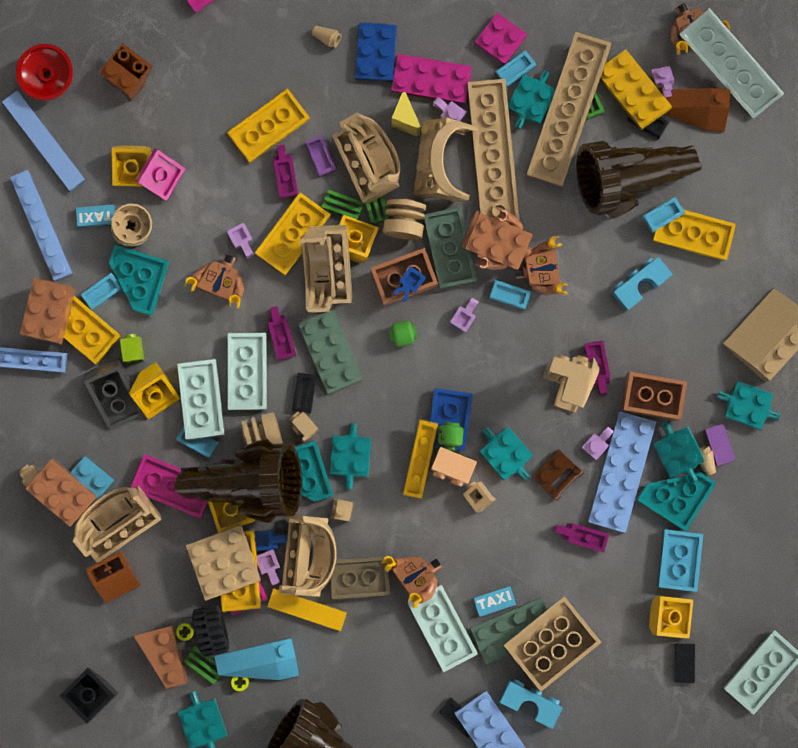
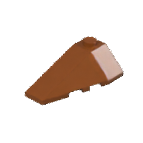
[658,88,730,132]

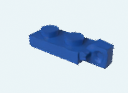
[255,530,287,551]

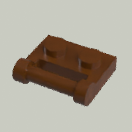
[532,450,584,501]

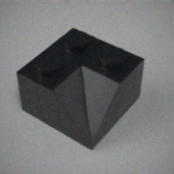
[59,667,119,724]

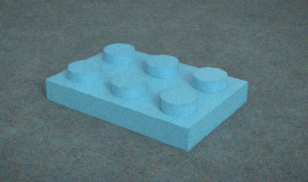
[71,456,115,524]
[658,529,703,592]

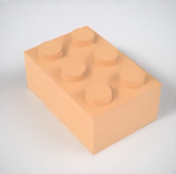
[430,447,477,487]

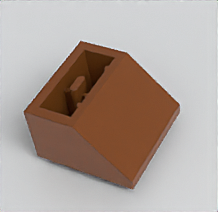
[99,43,153,100]
[85,551,141,603]

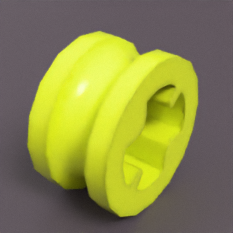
[176,623,194,641]
[231,677,249,691]

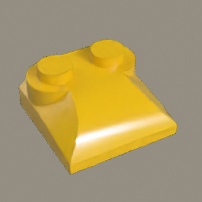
[112,145,152,187]
[339,215,379,263]
[208,501,256,533]
[649,596,693,638]

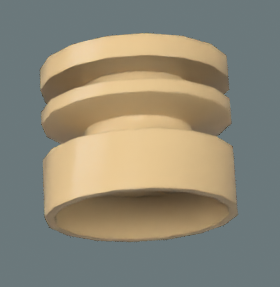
[383,199,426,240]
[110,203,152,248]
[242,412,283,446]

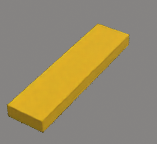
[403,419,438,499]
[267,588,347,631]

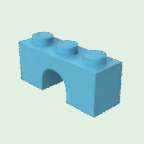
[612,257,673,312]
[499,679,563,729]

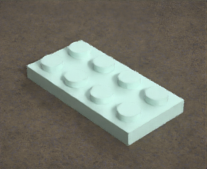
[228,333,267,410]
[177,359,225,440]
[408,585,478,672]
[723,630,798,715]

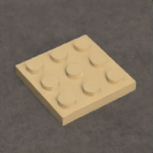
[186,525,261,601]

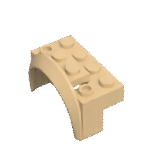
[332,113,400,204]
[413,117,478,202]
[300,225,353,312]
[542,354,600,412]
[73,485,161,563]
[279,515,337,597]

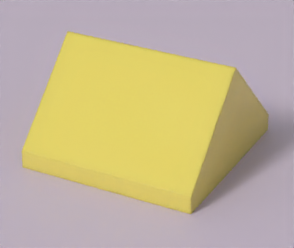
[392,92,421,136]

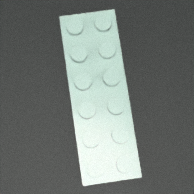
[679,8,784,119]

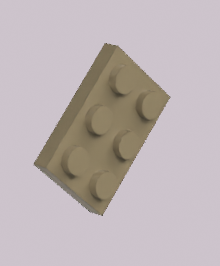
[331,556,390,599]

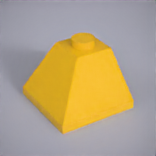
[129,362,181,420]

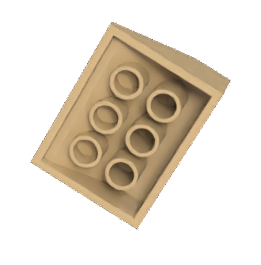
[723,288,798,382]
[504,596,602,692]

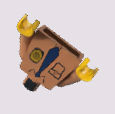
[670,3,730,55]
[515,236,568,295]
[184,254,244,308]
[381,556,442,609]

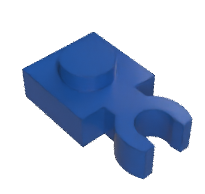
[394,266,426,302]

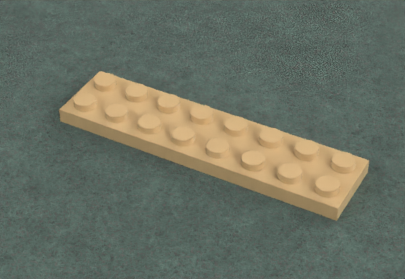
[527,32,612,187]
[467,79,520,224]

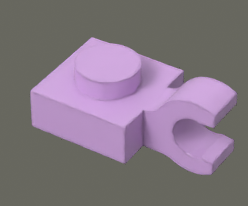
[651,66,674,97]
[433,97,467,121]
[227,222,254,259]
[450,298,478,333]
[581,427,614,460]
[257,550,281,585]

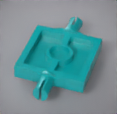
[508,70,556,130]
[717,381,781,431]
[653,421,706,483]
[330,423,372,489]
[479,427,533,481]
[178,691,228,748]

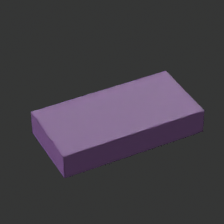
[305,135,336,177]
[704,424,736,466]

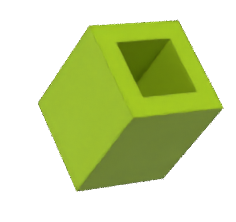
[120,334,145,364]

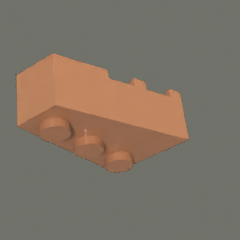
[134,625,188,689]

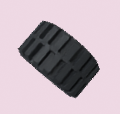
[192,604,229,657]

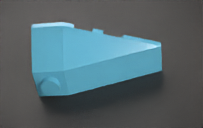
[214,637,299,680]

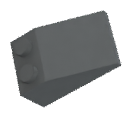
[84,358,144,430]

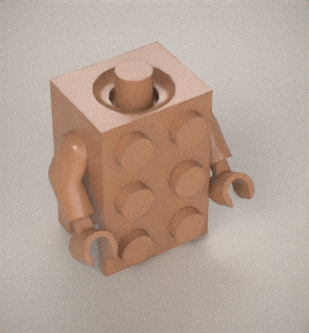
[461,207,533,270]

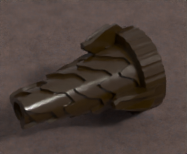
[576,141,702,219]
[174,439,302,523]
[267,699,353,748]

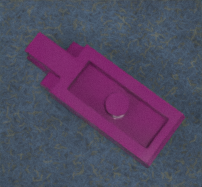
[273,145,298,199]
[268,306,296,361]
[584,340,611,395]
[554,523,610,553]

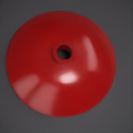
[16,44,73,101]

